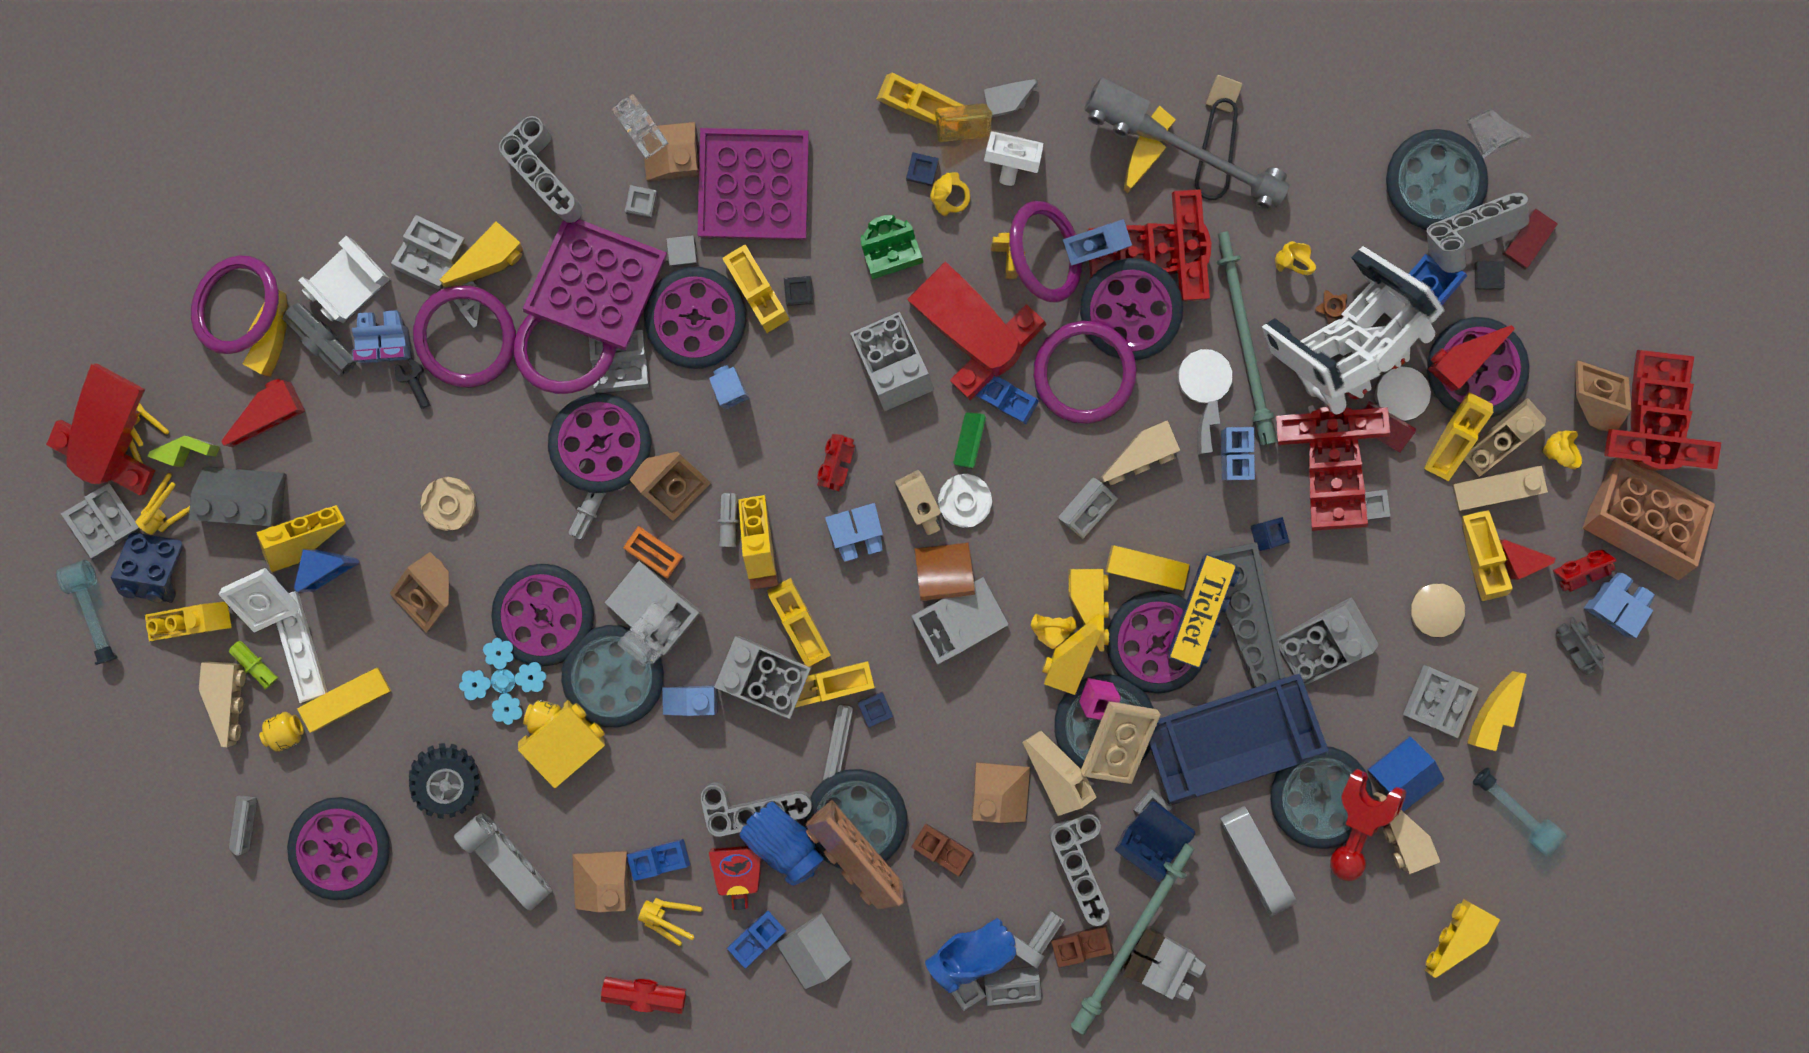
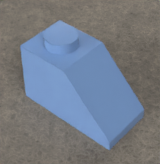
[1063,219,1132,265]
[709,365,750,410]
[662,685,718,716]

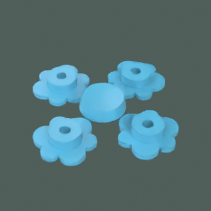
[459,638,547,725]

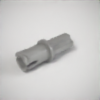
[569,492,607,540]
[717,493,739,547]

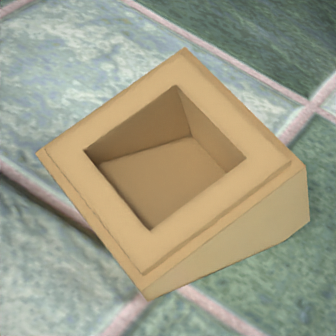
[1205,75,1243,113]

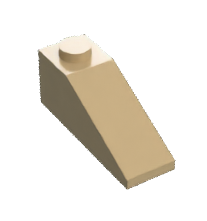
[1452,466,1548,511]

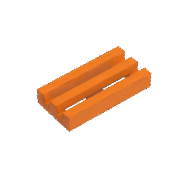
[623,526,684,579]

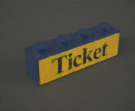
[1167,553,1240,669]

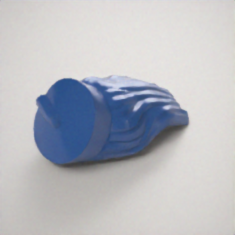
[740,801,825,886]
[925,918,1016,993]

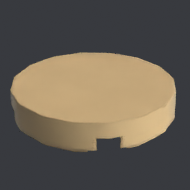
[420,477,477,531]

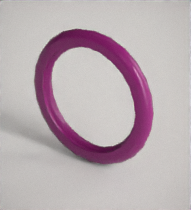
[1009,201,1082,303]
[191,255,279,354]
[413,285,516,388]
[514,315,616,394]
[1033,321,1137,424]

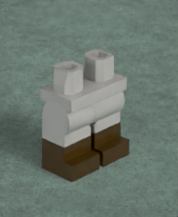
[1121,926,1206,1001]

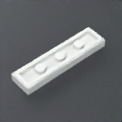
[276,591,328,703]

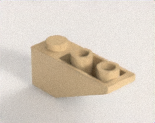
[1464,398,1546,477]
[1100,420,1180,486]
[199,661,246,747]
[1022,731,1097,816]
[1373,792,1440,874]

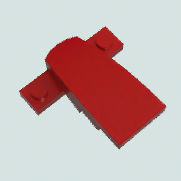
[1086,190,1211,301]
[907,261,1047,401]
[1604,350,1722,471]
[46,363,156,495]
[1276,406,1390,531]

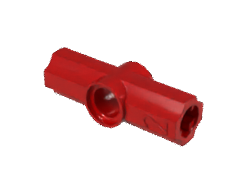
[601,977,686,1014]

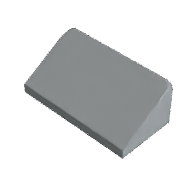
[1058,478,1118,539]
[229,795,257,855]
[984,966,1041,1006]

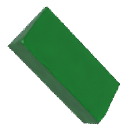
[953,413,986,469]

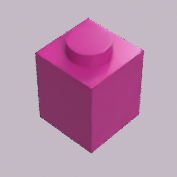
[1079,678,1121,720]

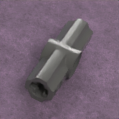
[282,302,356,377]

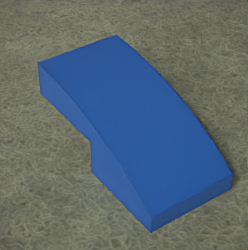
[976,376,1039,424]
[627,839,690,881]
[726,910,786,969]

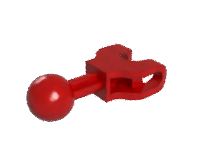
[1330,769,1406,881]

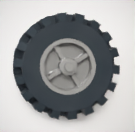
[409,743,480,819]

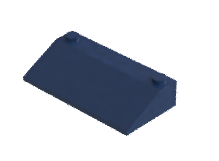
[1149,673,1329,806]

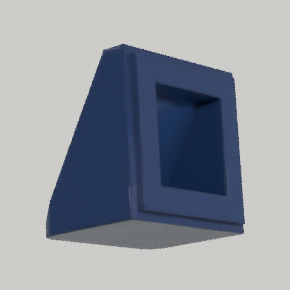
[1251,517,1290,551]

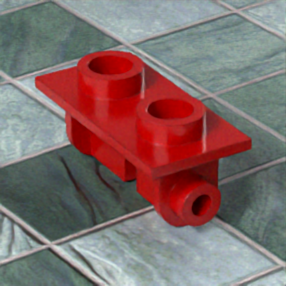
[817,434,855,491]
[1553,549,1616,592]

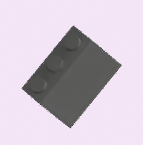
[189,467,286,526]

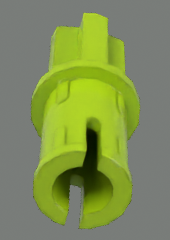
[229,641,279,690]

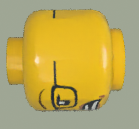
[523,700,562,734]
[259,712,304,752]

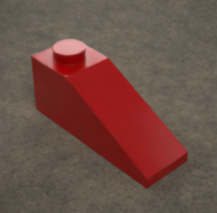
[1428,325,1515,391]
[221,379,306,447]

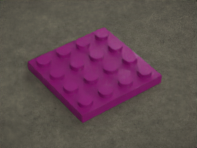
[697,128,809,240]
[523,219,667,351]

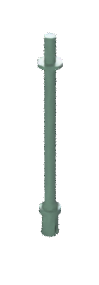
[1217,231,1278,446]
[1070,843,1195,1034]

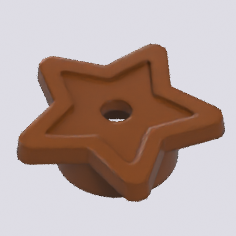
[1315,290,1347,324]

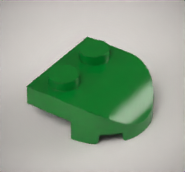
[861,215,924,280]

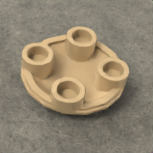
[1411,584,1465,637]

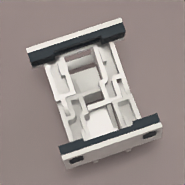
[1262,246,1444,414]

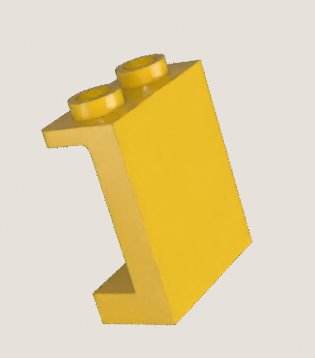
[518,700,605,788]

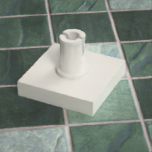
[984,131,1044,186]
[219,568,300,632]

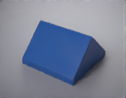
[1405,254,1467,306]
[294,549,360,592]
[1367,736,1445,812]

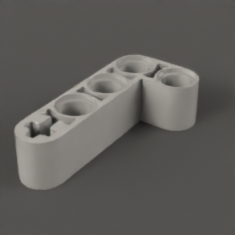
[499,116,582,223]
[1427,193,1530,273]
[701,782,812,836]
[1220,806,1296,917]
[1049,811,1109,926]
[454,813,552,911]

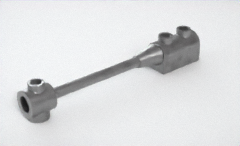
[1084,77,1289,210]

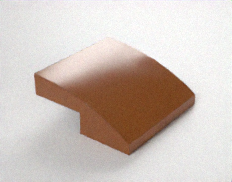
[915,543,975,601]

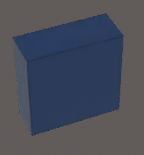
[906,152,939,186]
[858,691,893,728]

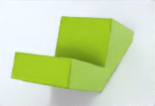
[148,436,220,467]

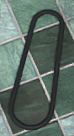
[1195,98,1238,200]

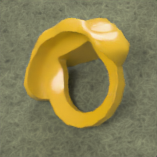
[930,172,971,217]
[1275,241,1316,275]
[1543,430,1582,470]
[1031,614,1077,649]

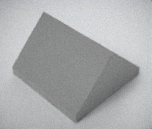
[776,913,851,989]

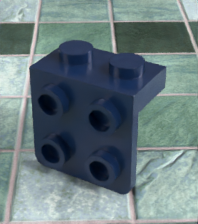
[110,533,183,603]
[1115,801,1195,883]

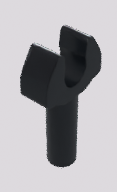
[395,358,431,409]

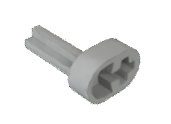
[1014,911,1064,968]

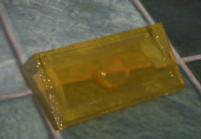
[935,103,992,142]

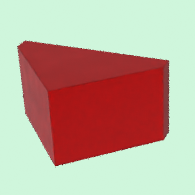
[1500,539,1556,580]

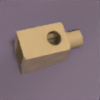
[894,470,942,535]

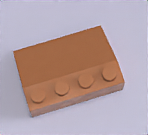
[1582,457,1715,580]
[806,800,903,909]

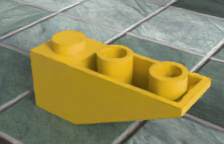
[738,495,776,579]
[256,505,346,573]
[1068,569,1109,651]
[145,601,232,641]
[1425,899,1500,978]

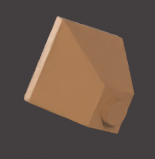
[641,122,699,182]
[1575,360,1631,432]
[629,451,711,521]
[389,552,449,633]
[971,762,1030,823]
[572,851,630,912]

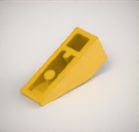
[439,221,523,288]
[1042,615,1104,695]

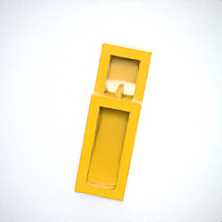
[876,72,967,132]
[1124,105,1176,193]
[722,245,790,333]
[242,290,287,377]
[1424,392,1493,481]
[1462,510,1513,601]
[1105,545,1190,591]
[767,578,831,667]
[795,661,875,708]
[297,667,391,733]
[1467,671,1526,751]

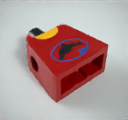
[709,846,762,910]

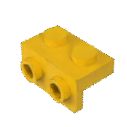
[991,233,1025,279]

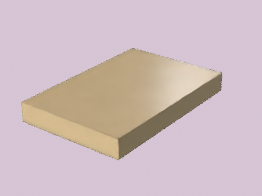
[1080,701,1161,784]

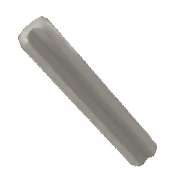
[823,704,853,780]

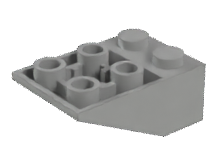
[850,312,934,412]
[605,561,702,655]
[911,577,1009,665]
[1277,597,1379,685]
[714,636,811,719]

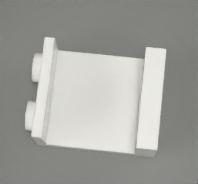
[298,236,390,323]

